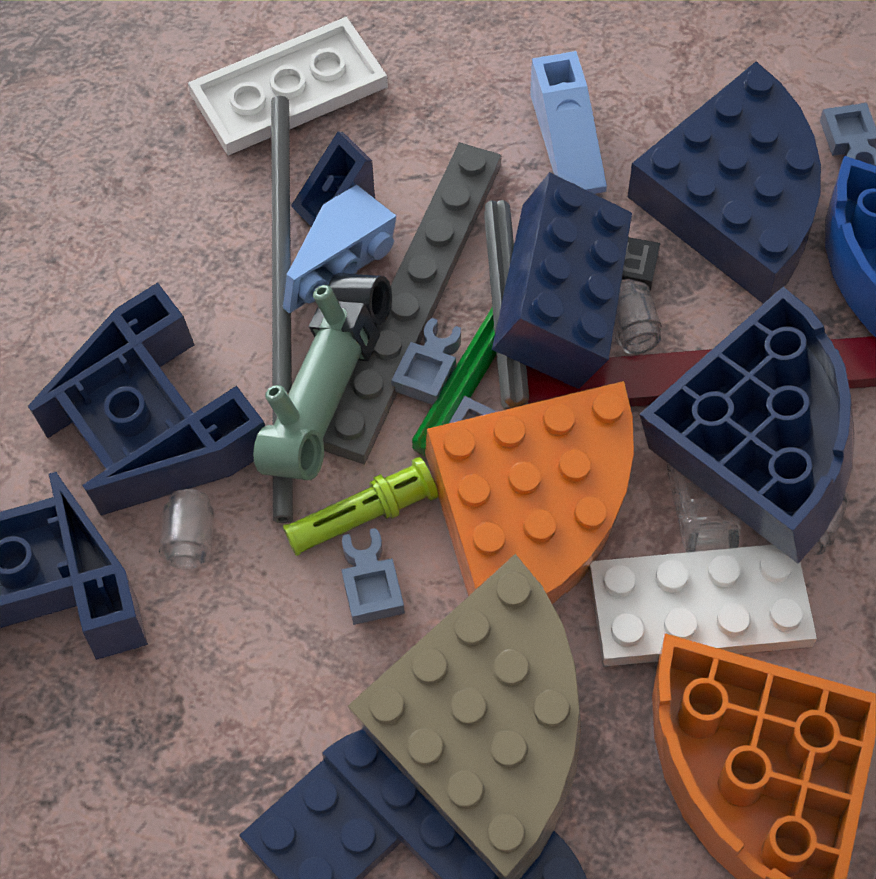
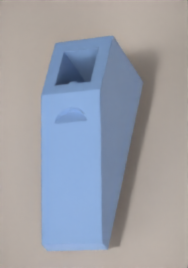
[530,51,607,194]
[283,185,397,314]

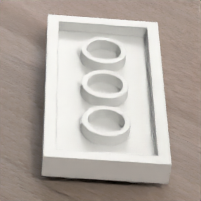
[188,17,388,156]
[589,545,817,667]

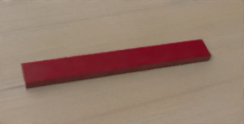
[526,336,876,407]

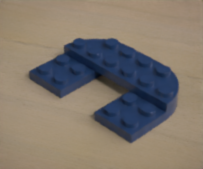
[239,729,587,879]

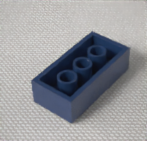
[492,172,632,389]

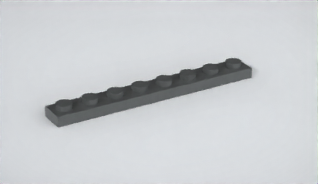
[323,142,502,465]

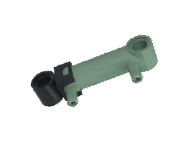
[253,273,392,480]

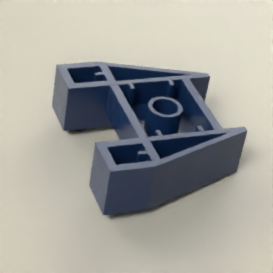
[28,282,265,516]
[0,472,148,660]

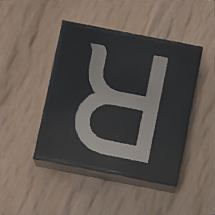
[621,237,660,290]

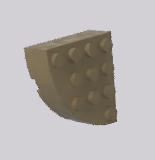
[347,554,581,879]

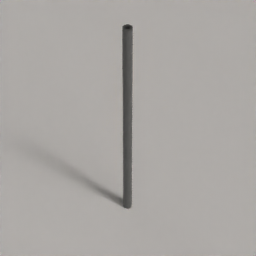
[271,96,293,523]

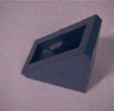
[291,131,375,227]

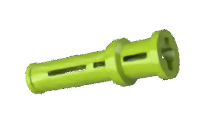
[283,456,438,556]

